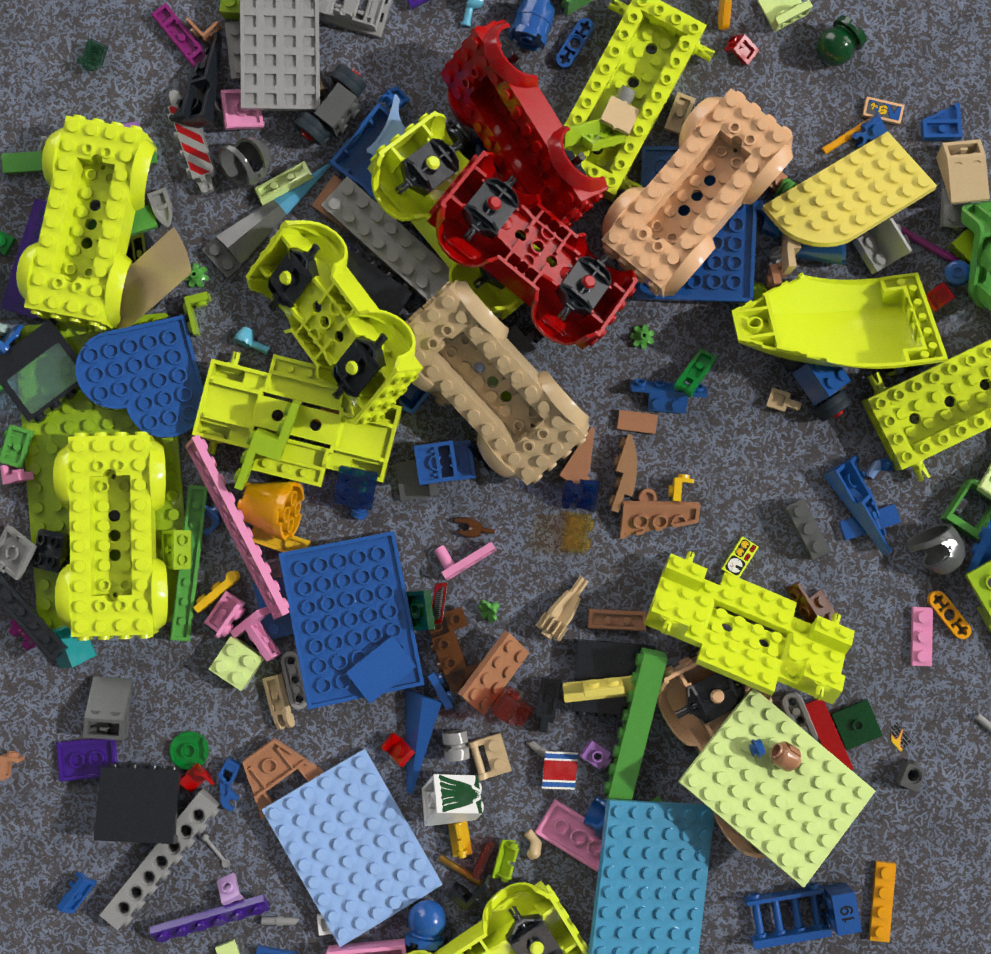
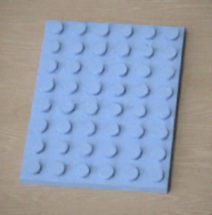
[262,748,443,947]

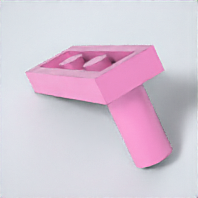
[434,542,497,581]

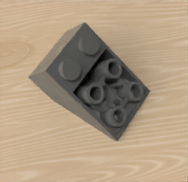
[83,676,133,740]

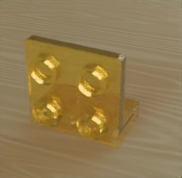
[560,511,594,554]

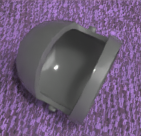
[218,137,272,189]
[906,523,966,576]

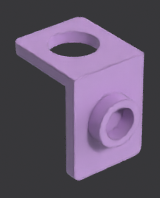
[217,873,245,905]

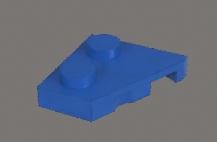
[921,103,963,141]

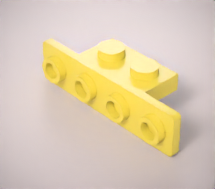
[563,676,633,702]

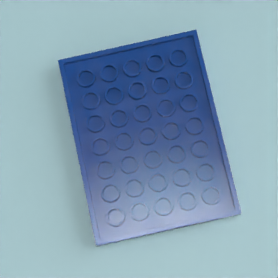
[636,146,757,303]
[278,531,425,710]

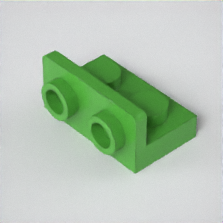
[0,425,35,469]

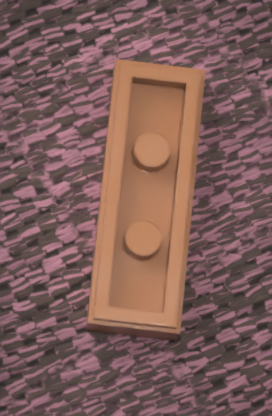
[588,609,647,631]

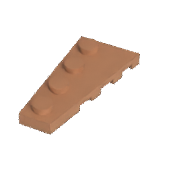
[619,501,701,539]

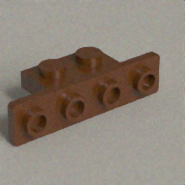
[785,582,842,624]

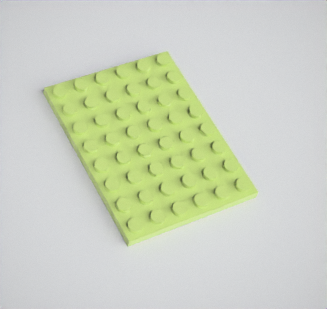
[678,687,876,888]

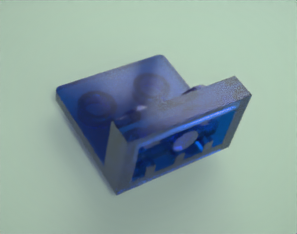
[333,465,378,511]

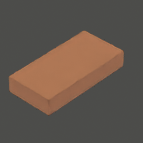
[617,410,658,434]

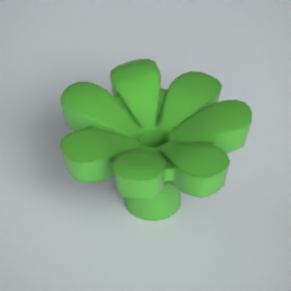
[184,263,209,288]
[629,324,654,350]
[477,599,500,623]

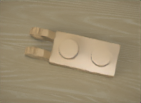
[262,674,295,730]

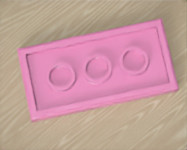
[535,799,602,872]

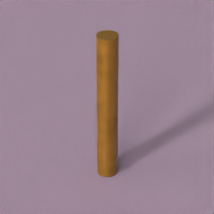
[437,854,491,892]

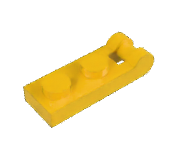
[193,570,241,613]

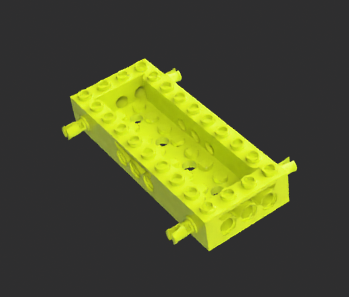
[564,0,715,202]
[861,339,991,482]

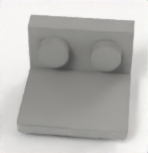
[853,218,912,275]

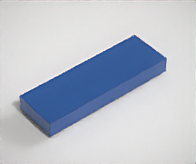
[838,504,901,540]

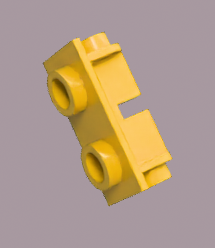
[448,821,472,859]

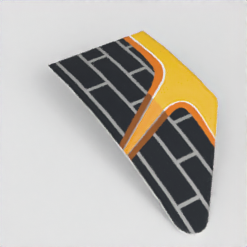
[891,723,913,752]

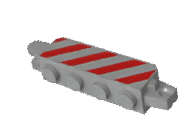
[167,89,217,194]

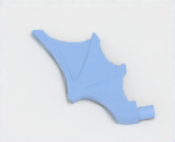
[367,94,406,156]

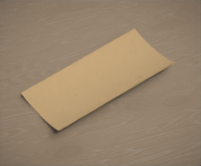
[117,227,191,329]

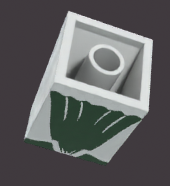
[421,774,484,826]

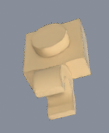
[765,387,802,412]

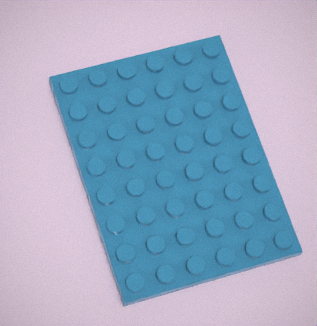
[588,799,714,954]

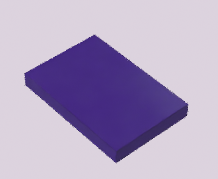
[56,738,118,782]

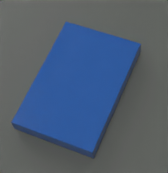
[345,635,417,704]

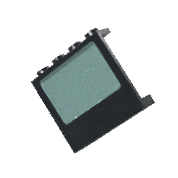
[0,319,80,424]

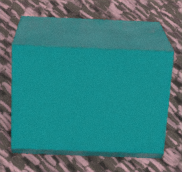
[52,626,97,668]

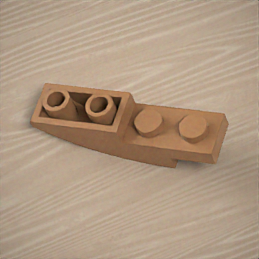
[608,434,637,513]

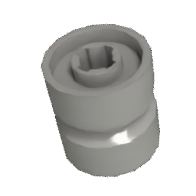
[442,730,470,762]

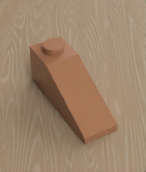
[559,426,595,488]

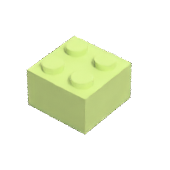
[209,636,264,691]

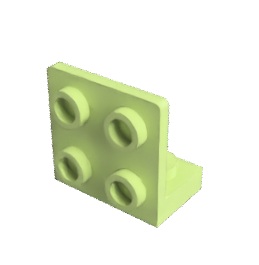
[757,0,813,33]

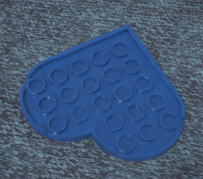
[75,315,204,438]

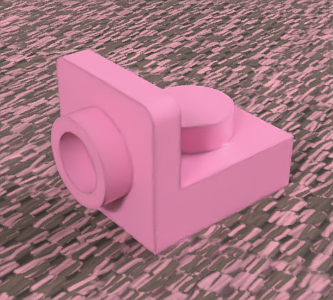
[0,465,34,485]

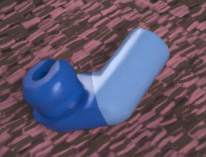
[865,458,894,480]

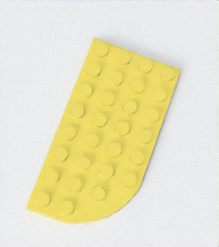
[762,131,937,247]

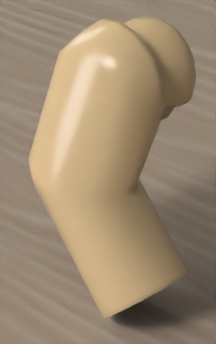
[524,829,542,860]

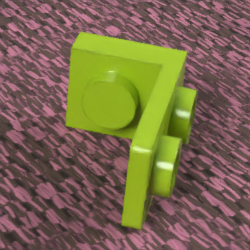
[183,291,212,337]

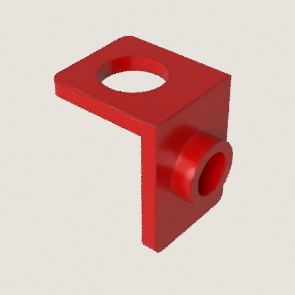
[180,762,215,793]

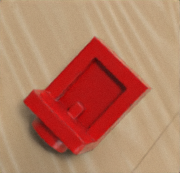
[926,281,956,313]

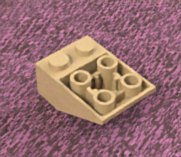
[936,139,990,204]

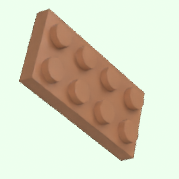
[458,631,530,716]

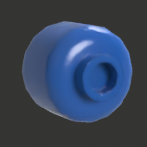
[944,260,970,287]

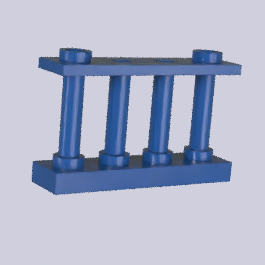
[743,883,832,950]

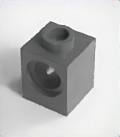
[895,759,927,792]

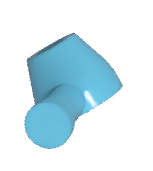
[461,0,484,27]
[233,327,270,355]

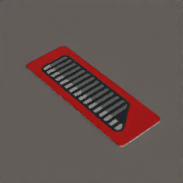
[432,582,447,624]

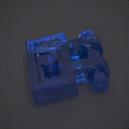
[561,479,600,510]

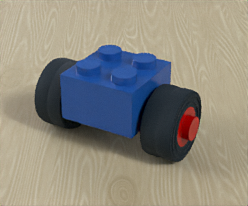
[779,358,851,422]

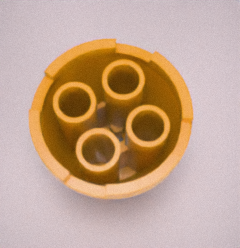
[237,482,304,541]

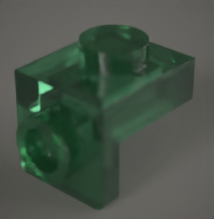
[77,38,108,71]

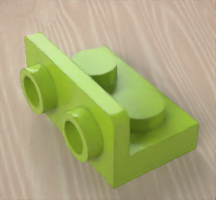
[162,530,191,570]

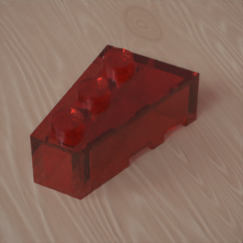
[491,686,535,727]

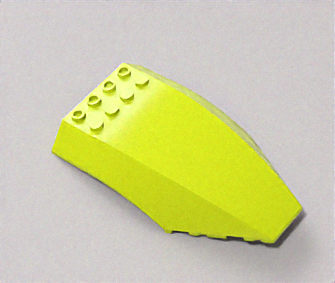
[732,272,948,369]

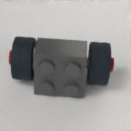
[293,64,367,146]

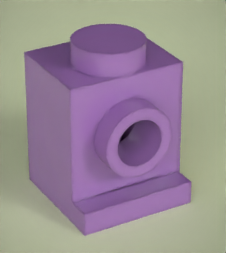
[580,739,612,770]

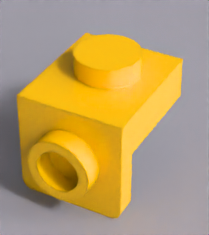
[668,474,694,502]

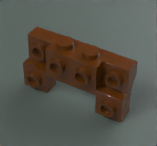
[429,606,481,693]

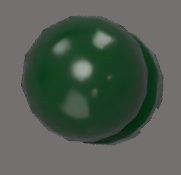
[816,15,867,66]

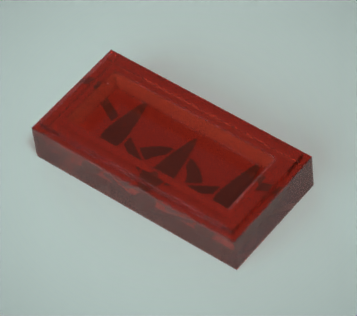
[472,838,495,880]

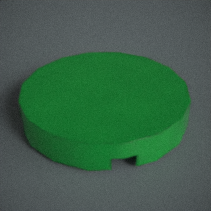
[169,731,209,770]

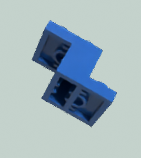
[413,440,476,485]

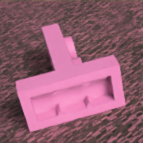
[230,607,282,662]

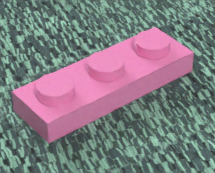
[911,607,933,666]

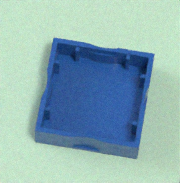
[329,102,390,203]

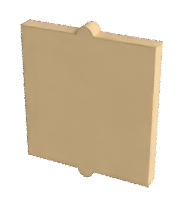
[600,95,640,136]

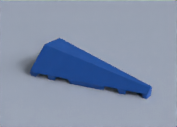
[824,454,893,555]
[405,689,442,794]

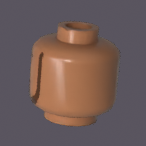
[770,741,801,772]

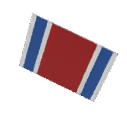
[542,751,578,790]

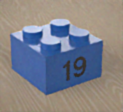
[821,882,862,936]

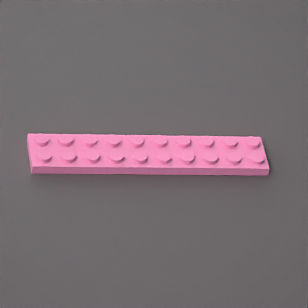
[185,435,289,619]

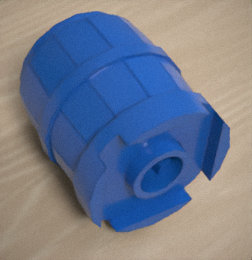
[508,0,555,51]

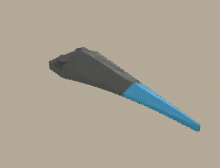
[201,163,331,280]

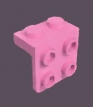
[204,590,246,638]

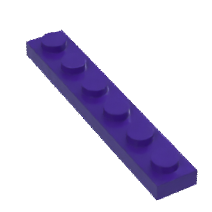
[150,895,270,942]

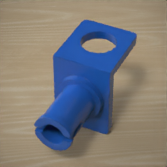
[203,505,222,536]

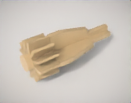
[535,576,588,642]

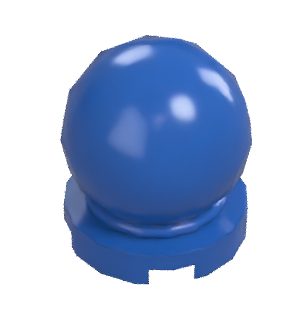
[405,900,447,950]

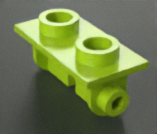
[491,839,520,883]

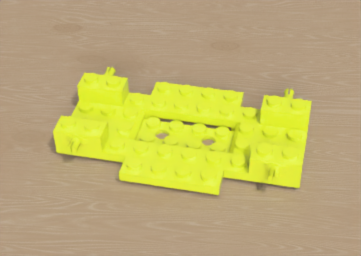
[192,351,403,492]
[644,551,855,705]

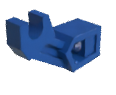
[218,757,242,812]

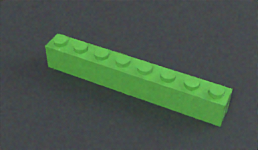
[604,648,668,800]

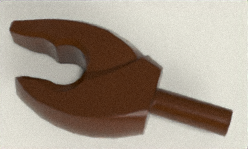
[453,517,495,538]

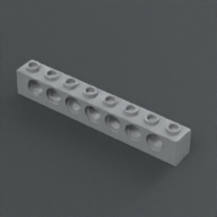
[99,789,221,930]

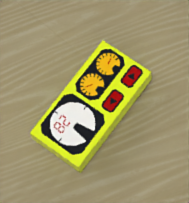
[721,536,759,579]

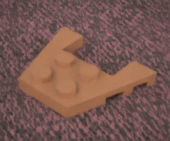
[242,737,324,819]

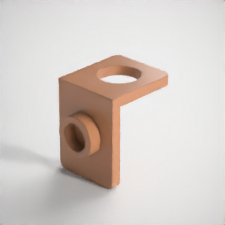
[186,17,222,43]

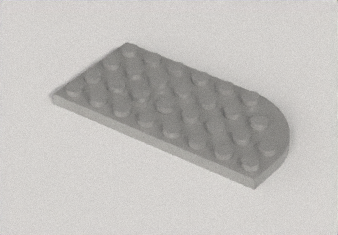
[240,0,320,111]

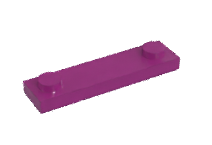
[151,2,205,68]

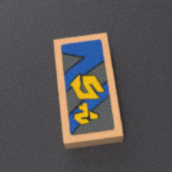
[861,96,905,125]

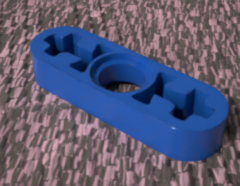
[556,18,594,70]

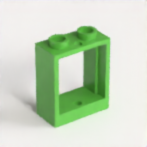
[941,478,991,540]

